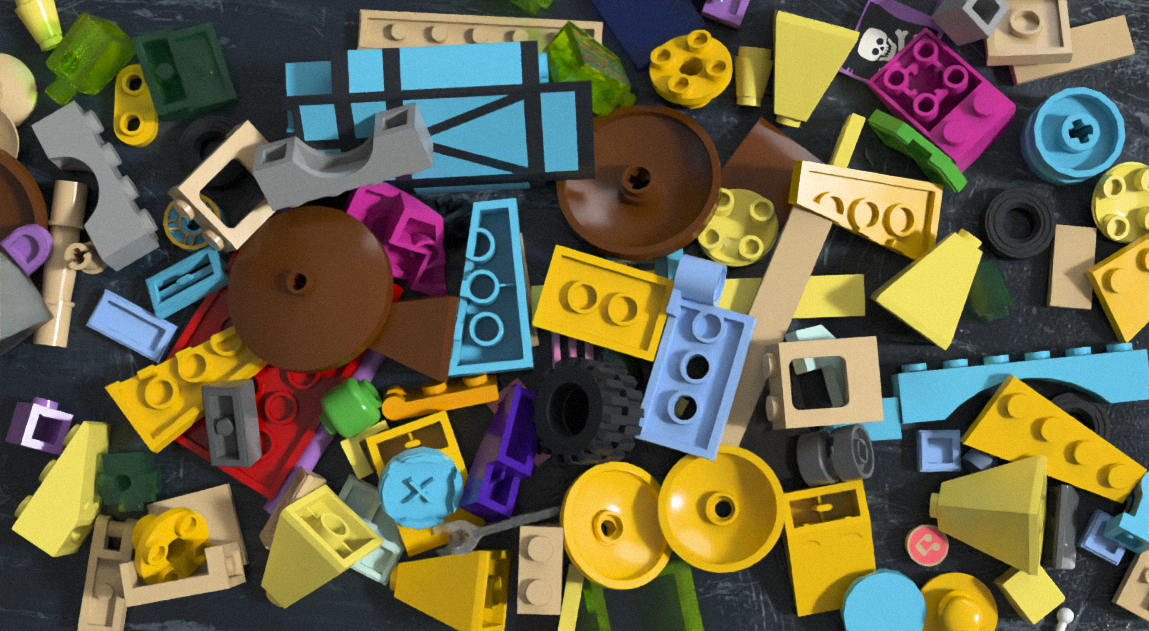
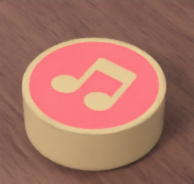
[905,524,949,566]

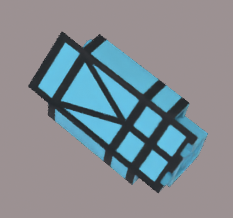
[280,40,595,195]

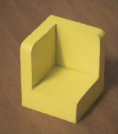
[340,419,390,480]
[993,566,1065,625]

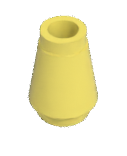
[14,0,64,52]
[734,46,774,107]

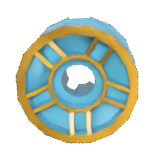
[163,194,227,253]

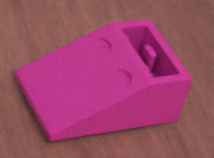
[867,27,1016,173]

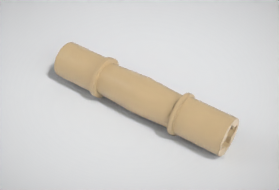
[33,180,89,348]

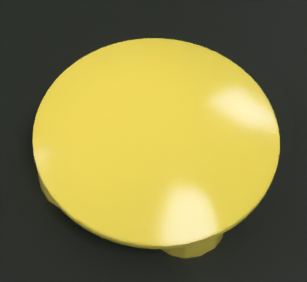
[1091,162,1149,243]
[697,188,778,267]

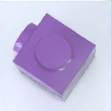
[5,397,73,456]

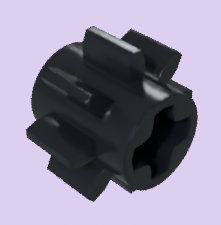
[429,193,473,248]

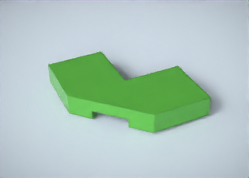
[868,109,968,193]

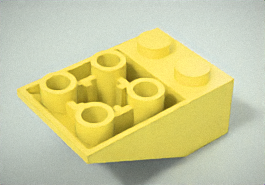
[11,421,111,557]

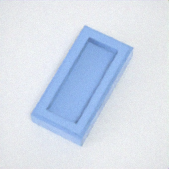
[86,289,180,364]

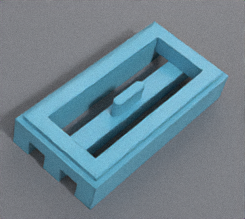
[145,245,230,319]

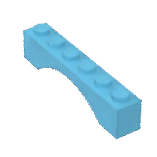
[891,343,1149,424]

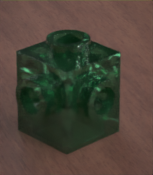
[97,452,162,512]

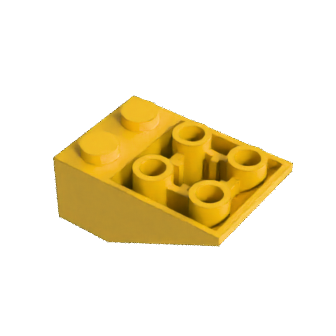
[365,410,487,557]
[781,480,876,617]

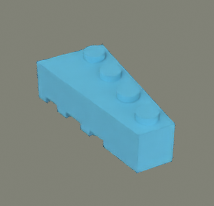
[448,198,534,378]

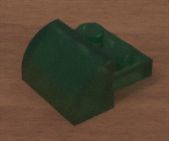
[131,22,237,122]

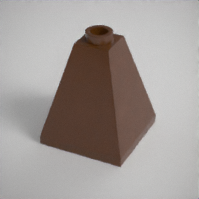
[368,292,460,382]

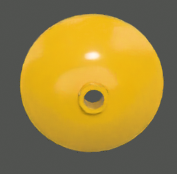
[658,445,786,573]
[560,462,673,590]

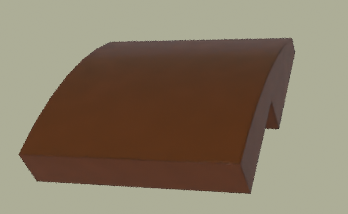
[721,117,826,231]

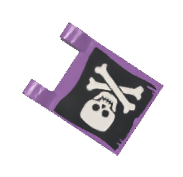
[838,0,944,84]

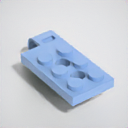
[634,254,757,462]

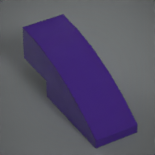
[458,384,539,523]

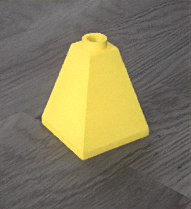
[773,10,860,128]
[870,228,983,351]
[929,455,1047,576]
[261,484,384,609]

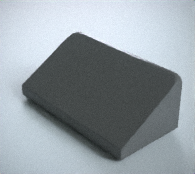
[201,379,262,468]
[1043,484,1081,569]

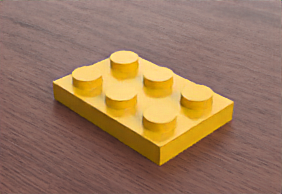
[532,245,674,362]

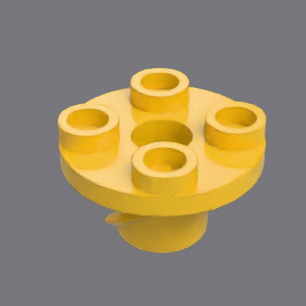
[650,30,733,109]
[131,507,212,585]
[920,572,998,631]

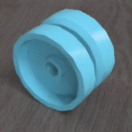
[1020,87,1125,186]

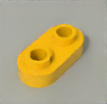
[114,64,160,148]

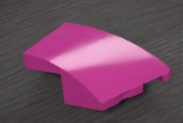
[342,181,447,295]

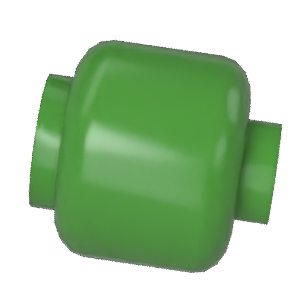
[319,377,383,438]

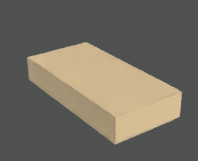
[1046,224,1097,310]

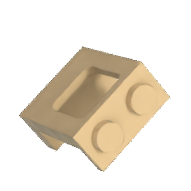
[167,120,276,253]
[762,336,884,430]
[517,522,564,615]
[116,541,246,607]

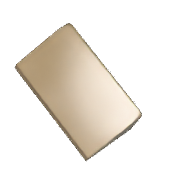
[259,466,327,550]

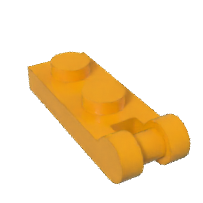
[382,374,499,420]

